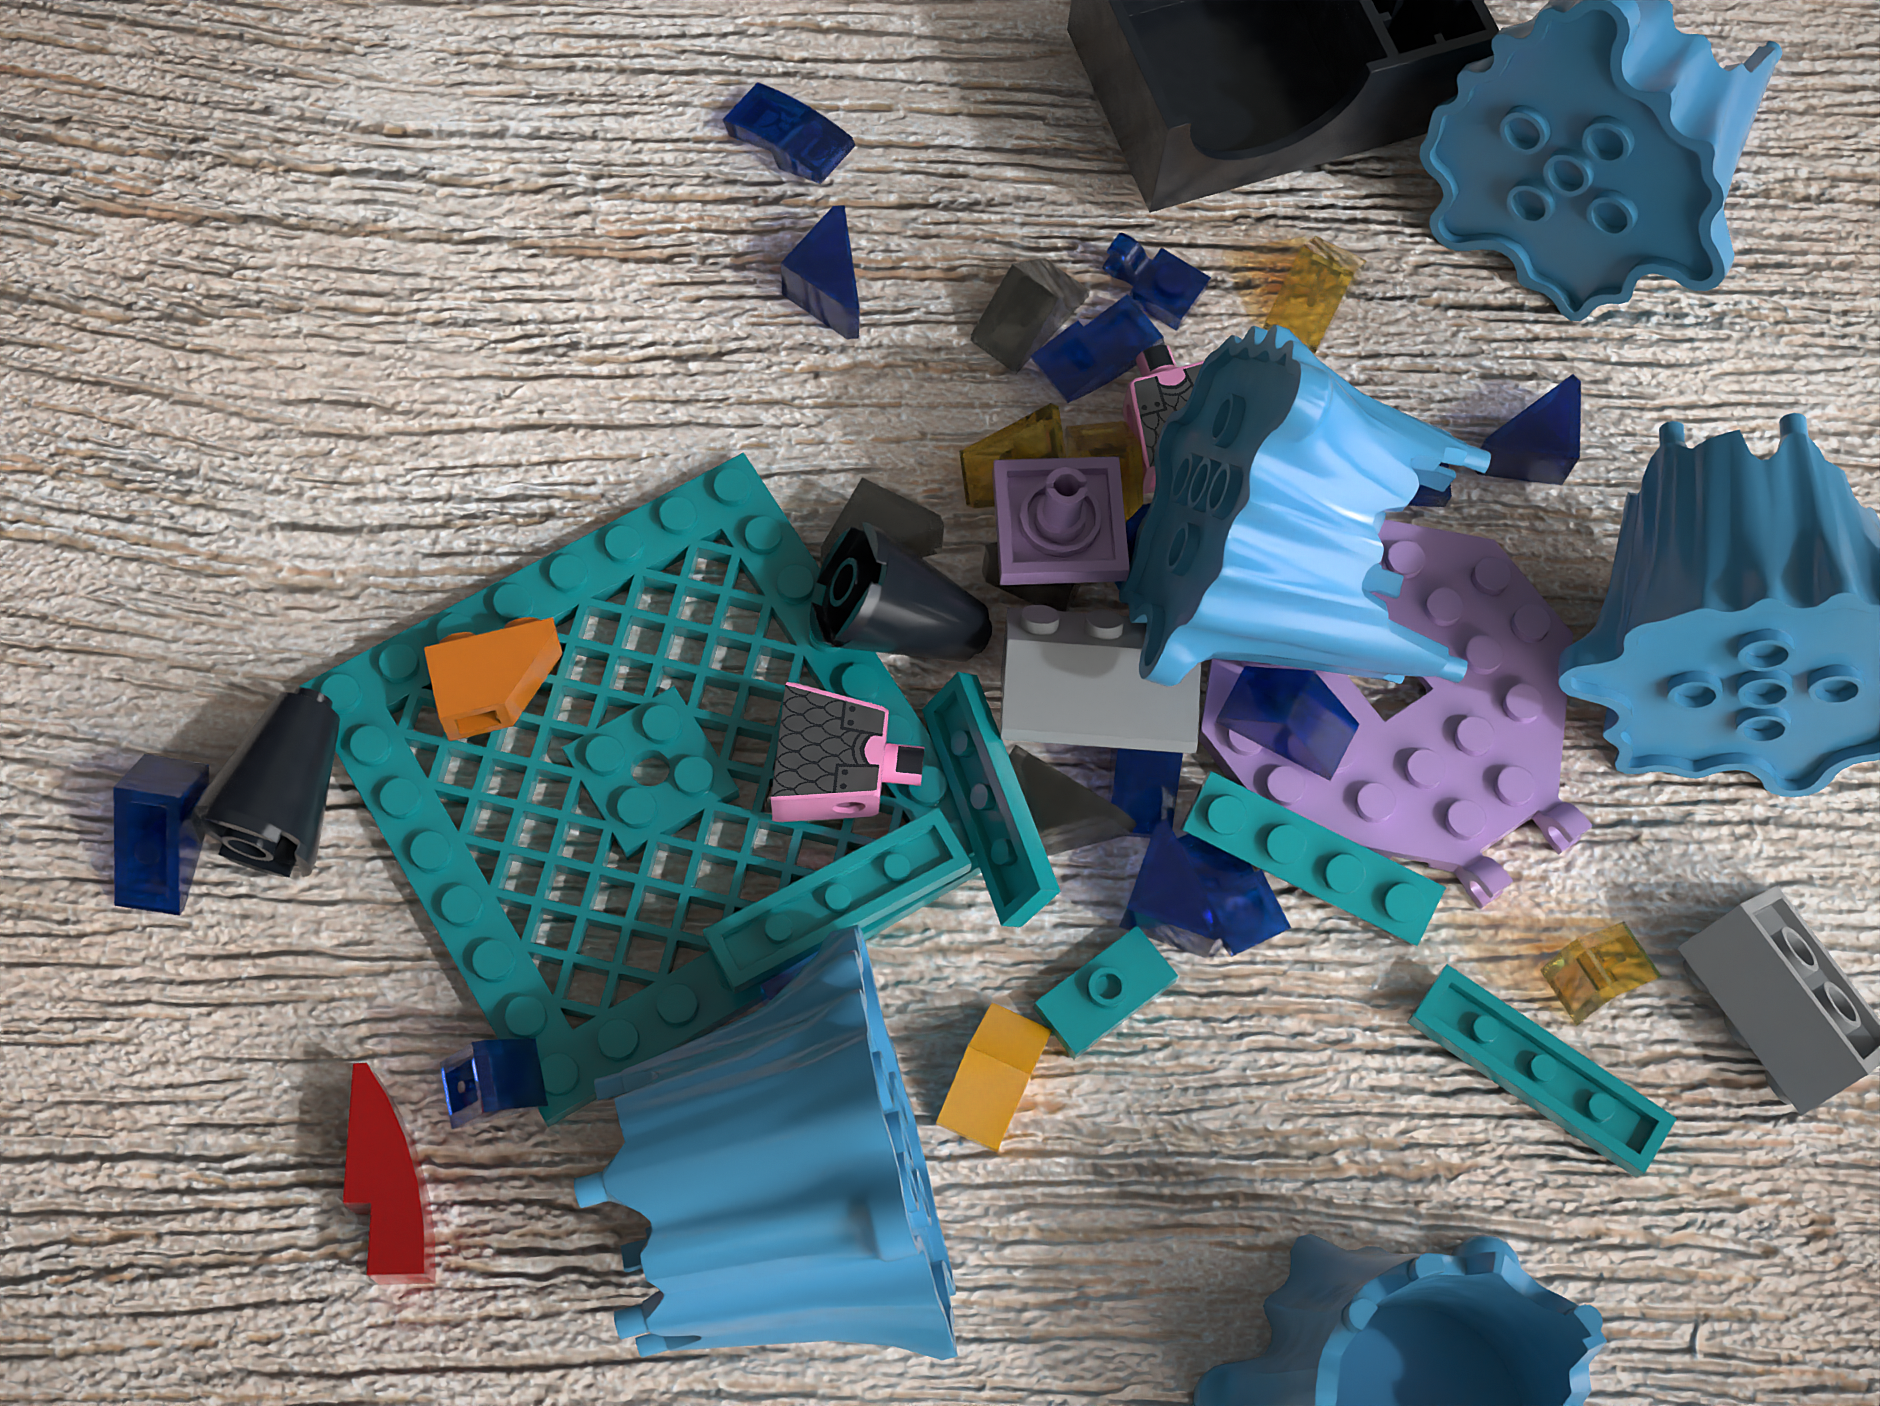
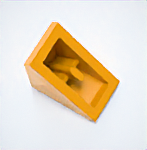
[936,1002,1052,1153]

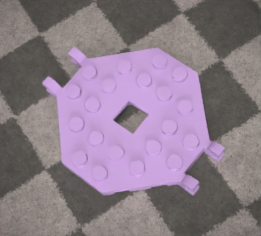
[1198,520,1593,909]

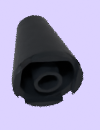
[810,522,992,662]
[182,687,340,877]

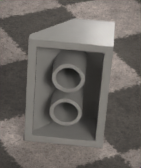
[1001,605,1201,754]
[1677,885,1880,1116]

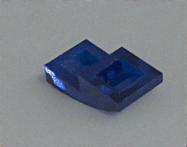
[722,82,856,184]
[1031,294,1165,403]
[1165,834,1291,957]

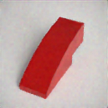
[343,1063,436,1285]

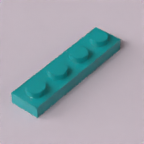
[921,672,1061,927]
[1180,771,1446,946]
[702,807,972,994]
[1407,964,1677,1178]

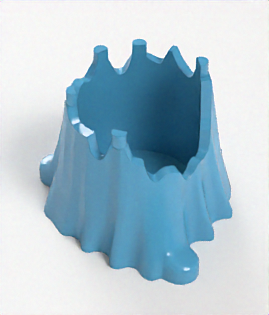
[1419,0,1783,321]
[1119,324,1491,687]
[1558,413,1880,797]
[574,925,958,1360]
[1193,1234,1607,1406]

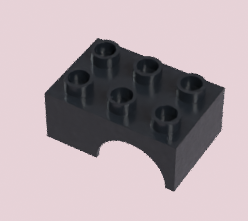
[1067,0,1500,213]

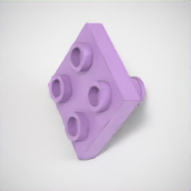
[992,457,1130,585]

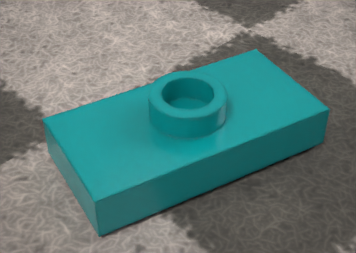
[1033,925,1179,1060]

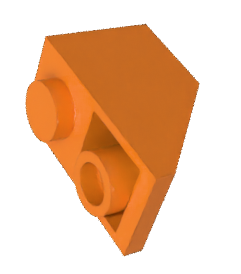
[424,617,563,742]

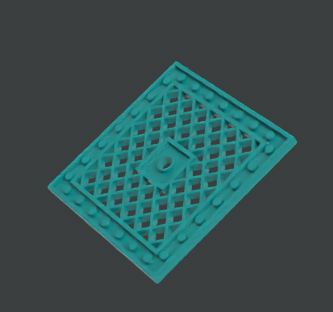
[299,452,981,1127]

